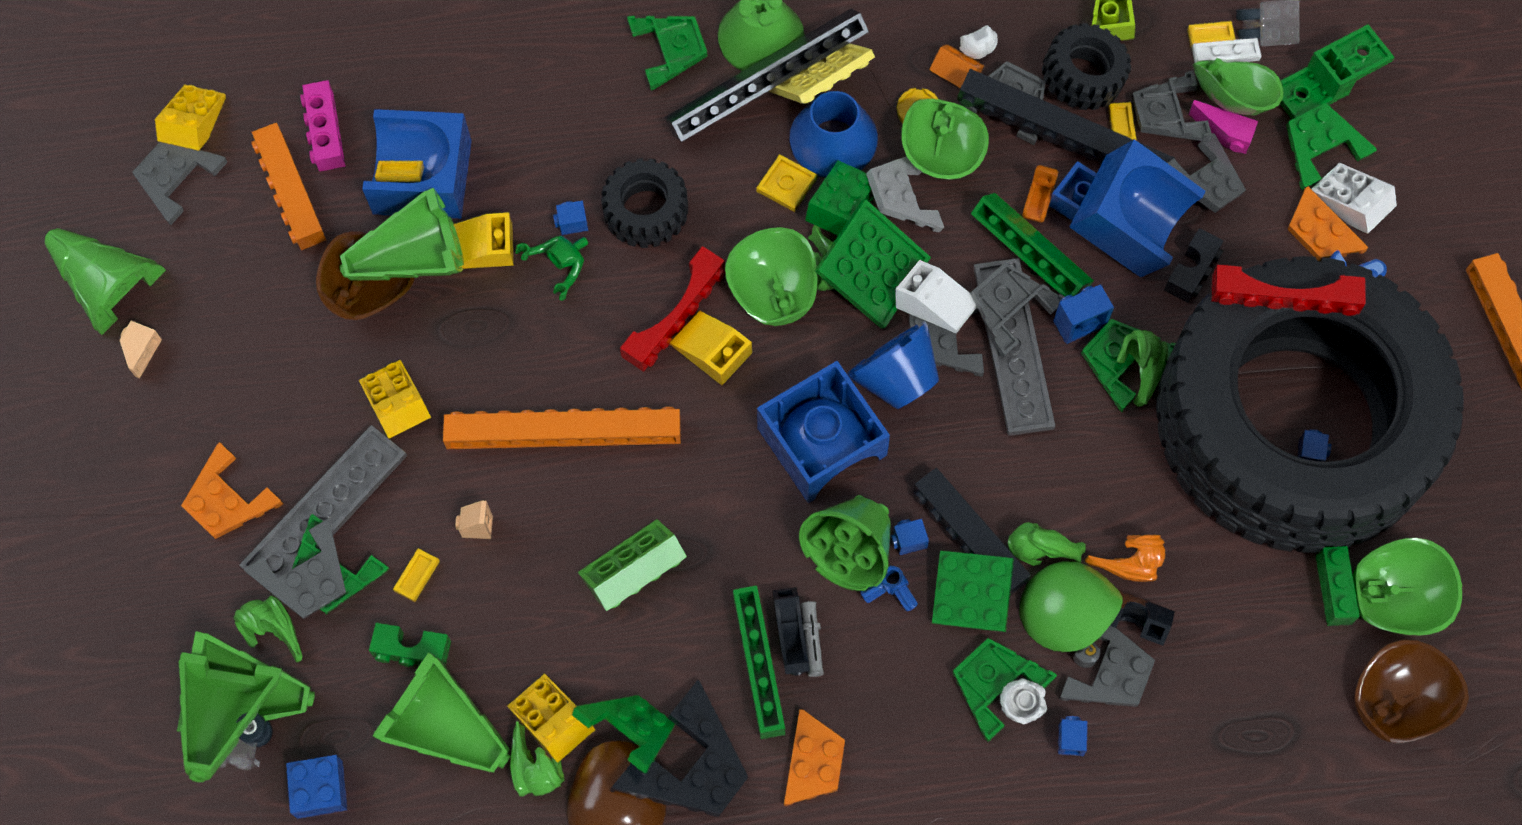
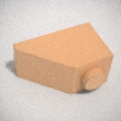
[120,321,162,379]
[456,501,493,539]

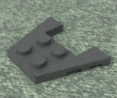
[958,61,1045,145]
[1132,71,1212,142]
[1168,133,1246,213]
[132,142,227,225]
[971,262,1065,358]
[909,292,984,377]
[244,519,346,619]
[1059,626,1155,707]

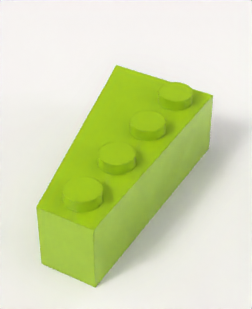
[1092,0,1135,40]

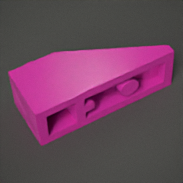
[1189,100,1258,154]

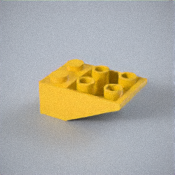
[155,85,226,151]
[454,213,514,269]
[670,311,752,385]
[359,360,431,438]
[507,674,595,763]

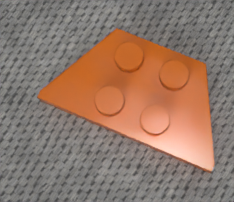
[1287,186,1368,261]
[784,709,845,806]

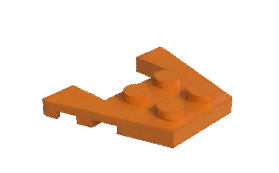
[181,442,283,539]

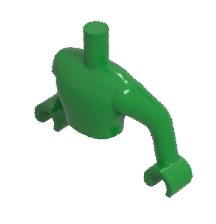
[515,236,588,301]

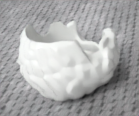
[959,25,998,59]
[1000,679,1047,725]

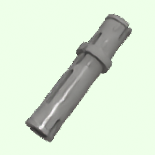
[801,601,824,677]

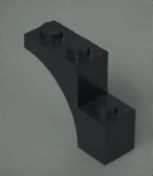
[772,587,810,675]

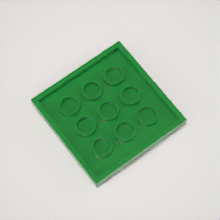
[815,199,931,329]

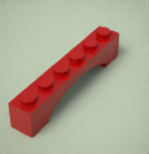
[620,246,726,372]
[1212,265,1366,316]

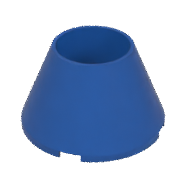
[790,91,878,178]
[847,321,939,409]

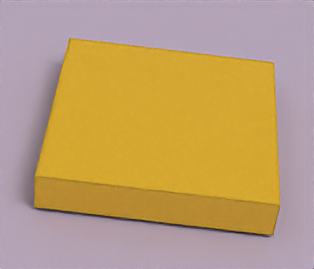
[756,154,818,212]

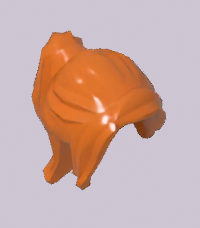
[1085,535,1165,582]

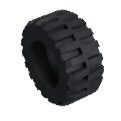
[1042,23,1131,110]
[601,158,688,248]

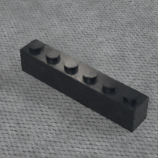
[913,467,1031,596]

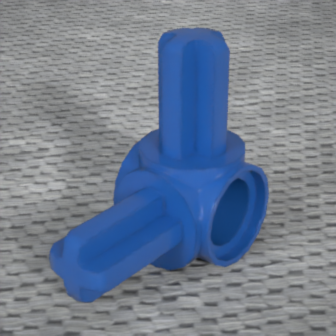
[861,566,918,612]

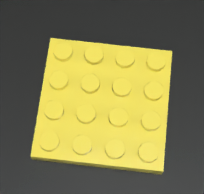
[768,43,875,104]

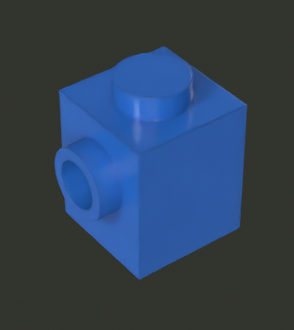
[553,201,588,235]
[1297,430,1331,462]
[890,519,929,555]
[1058,716,1087,756]

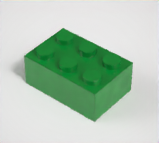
[805,160,874,235]

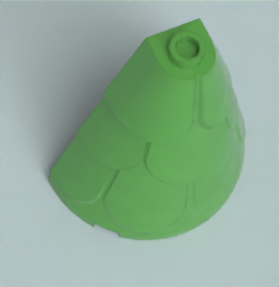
[340,188,464,280]
[45,228,166,335]
[177,631,315,732]
[179,652,282,782]
[373,652,511,772]

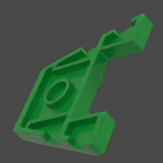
[627,16,708,91]
[1286,103,1377,190]
[1081,319,1175,412]
[292,514,389,614]
[952,638,1057,742]
[572,695,675,774]

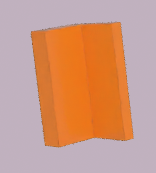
[929,45,984,88]

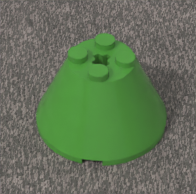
[718,0,804,71]
[799,495,891,591]

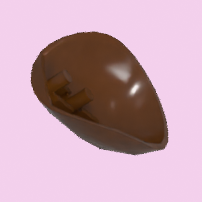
[316,231,414,320]
[1355,640,1469,743]
[567,741,667,825]

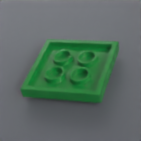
[932,551,1014,632]

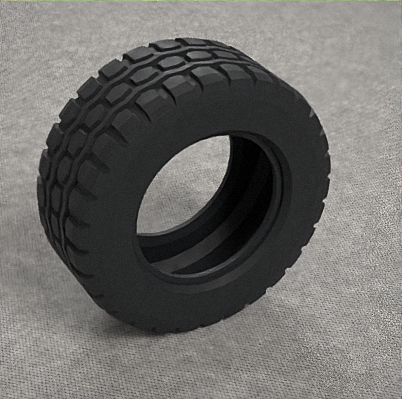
[1156,256,1464,553]

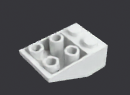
[1311,163,1397,233]
[896,260,977,333]

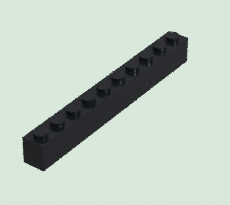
[664,8,869,142]
[957,69,1175,164]

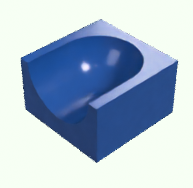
[362,109,472,219]
[1069,139,1206,278]
[757,361,890,503]

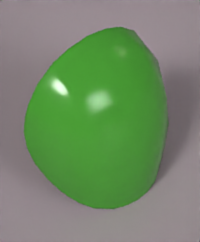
[1192,58,1283,116]
[902,99,989,179]
[725,227,817,326]
[1353,538,1462,635]
[1019,561,1123,652]

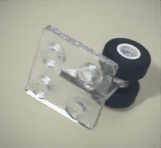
[1236,0,1299,46]
[219,712,273,770]

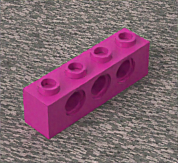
[300,80,346,172]

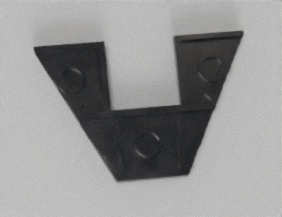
[610,680,748,817]

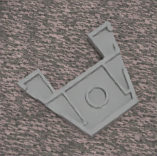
[866,156,944,232]

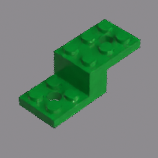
[1280,24,1394,119]

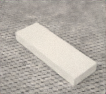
[1192,38,1261,63]

